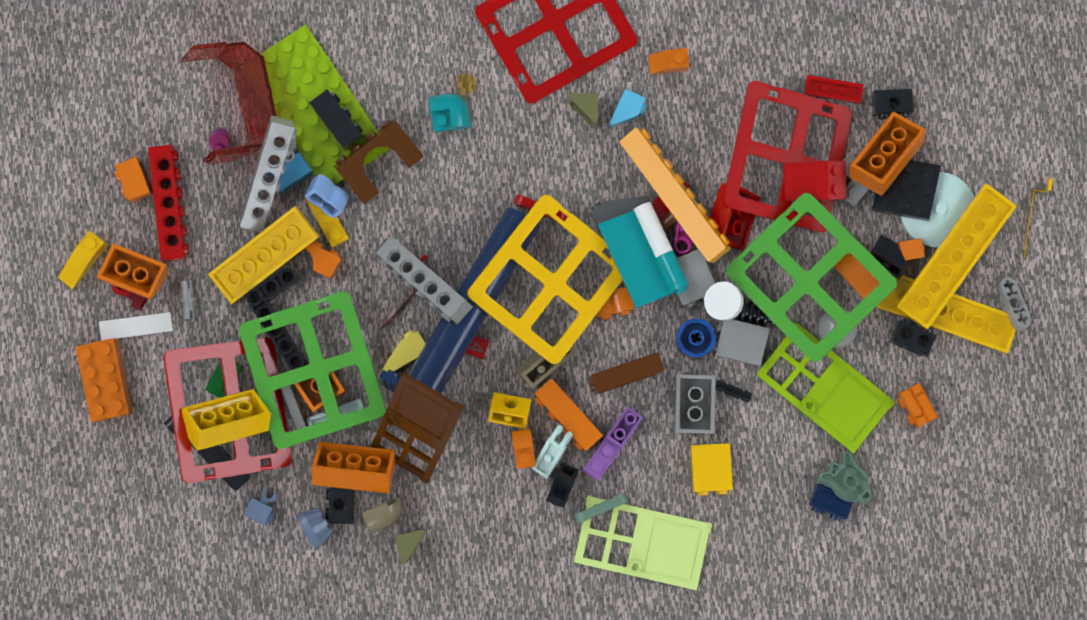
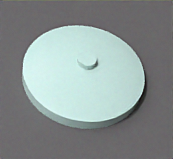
[900,172,974,248]

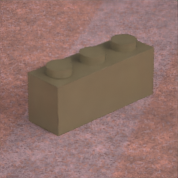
[515,333,576,389]

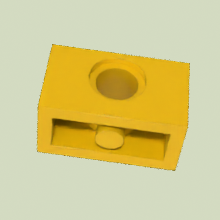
[488,392,531,429]

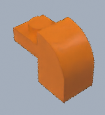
[511,428,536,469]

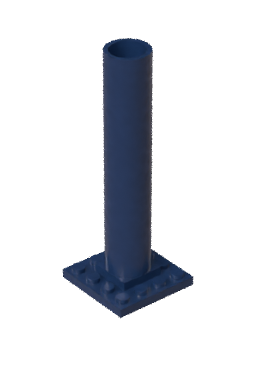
[379,207,540,394]

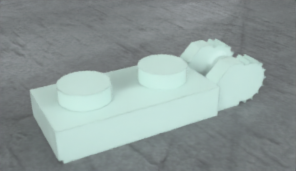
[532,425,573,479]

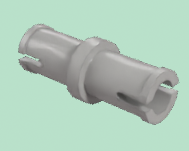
[180,280,196,320]

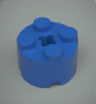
[675,319,716,358]

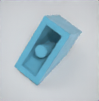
[609,89,647,128]

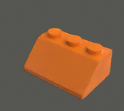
[96,243,169,300]

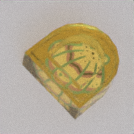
[457,74,477,95]

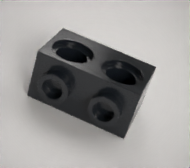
[889,319,937,357]

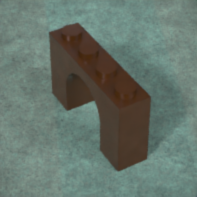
[333,119,424,204]

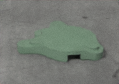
[817,451,872,504]

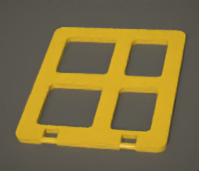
[467,195,622,364]

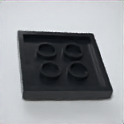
[872,160,941,222]

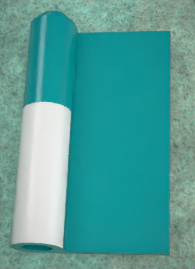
[598,202,689,308]

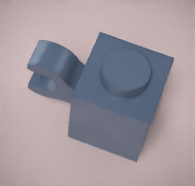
[243,488,277,525]

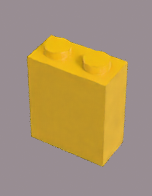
[690,443,733,496]

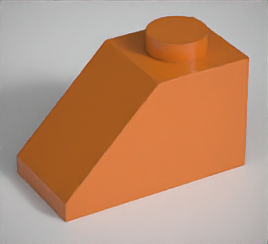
[648,48,689,74]

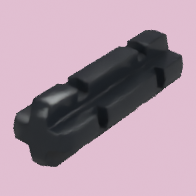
[715,380,752,403]

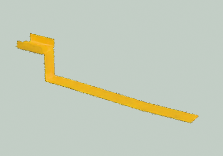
[1024,177,1053,259]

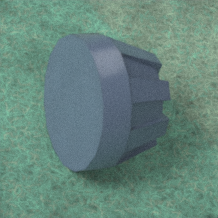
[296,508,333,549]

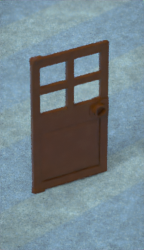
[371,372,465,483]

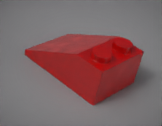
[783,161,846,201]

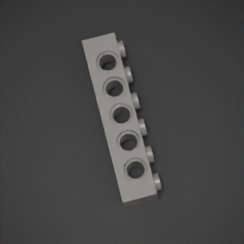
[240,115,297,232]
[376,236,473,324]

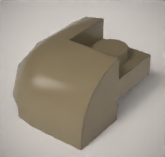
[362,497,403,534]

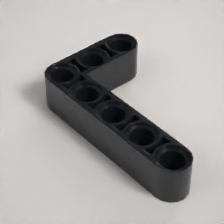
[246,268,307,370]
[164,415,250,492]

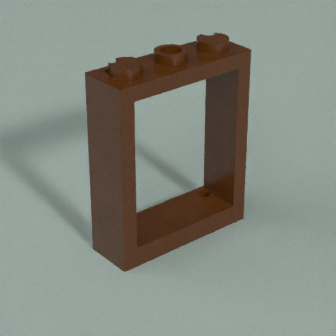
[588,352,665,395]

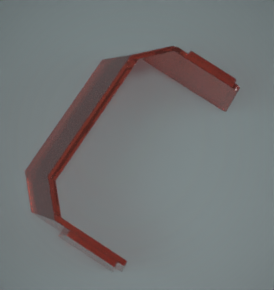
[181,42,277,165]

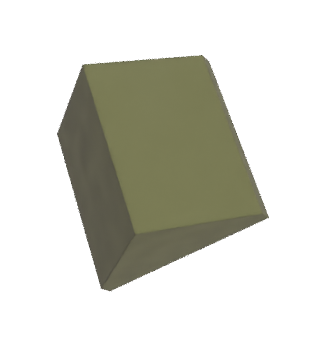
[567,93,598,129]
[395,528,428,565]

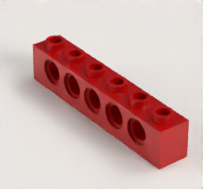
[148,144,189,262]

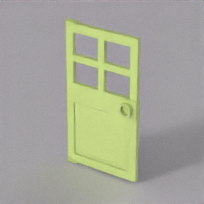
[574,495,712,590]

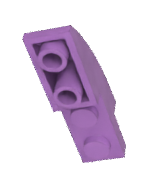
[582,406,643,481]

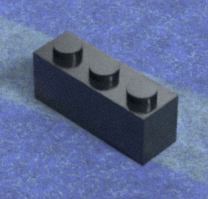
[309,89,363,151]

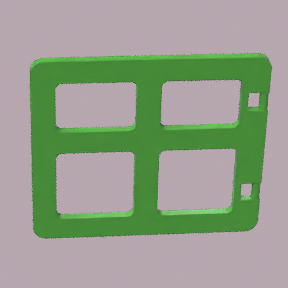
[726,193,897,362]
[239,291,386,449]

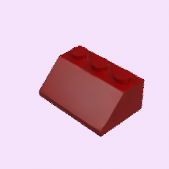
[709,183,761,251]

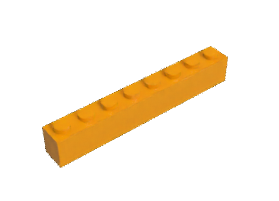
[619,127,731,263]

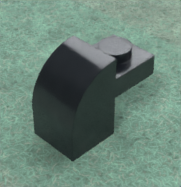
[546,463,579,508]

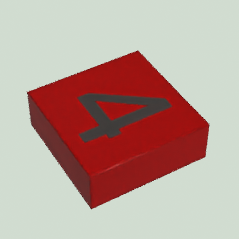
[466,336,489,359]

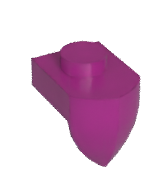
[209,127,231,157]

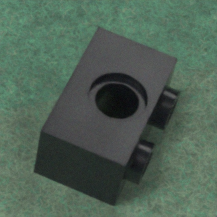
[871,89,914,119]
[325,487,354,524]

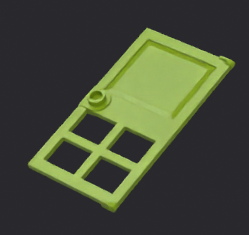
[756,322,896,454]

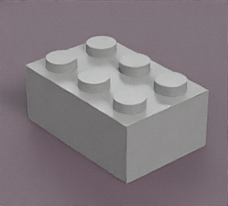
[674,374,716,434]

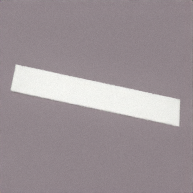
[99,312,173,341]

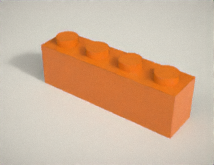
[534,378,603,451]

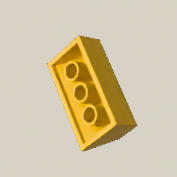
[182,389,271,451]

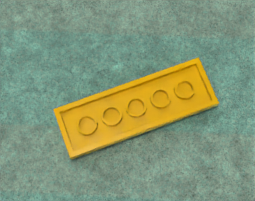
[208,206,320,305]

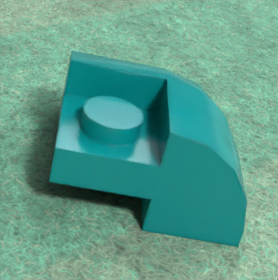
[429,94,472,133]

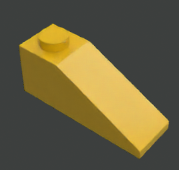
[58,231,109,289]

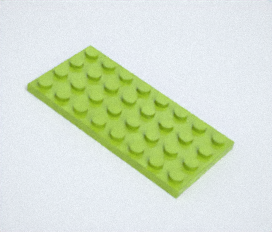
[243,24,390,186]

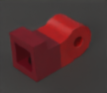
[112,285,148,311]

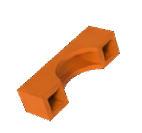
[304,241,342,280]

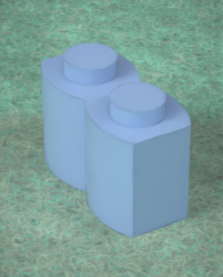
[305,174,349,218]

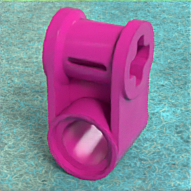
[673,221,692,256]

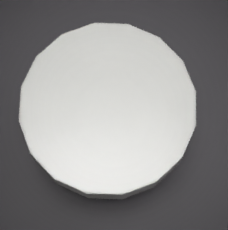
[704,282,744,321]

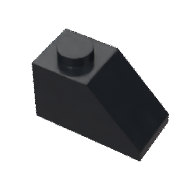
[870,235,908,279]

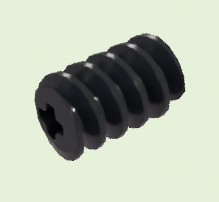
[737,297,775,330]

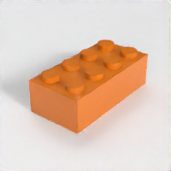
[849,111,926,196]
[75,338,134,423]
[312,442,396,493]

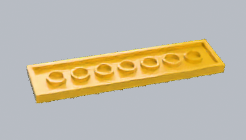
[895,183,1017,330]
[862,275,1020,354]

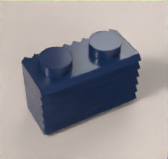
[808,483,853,522]

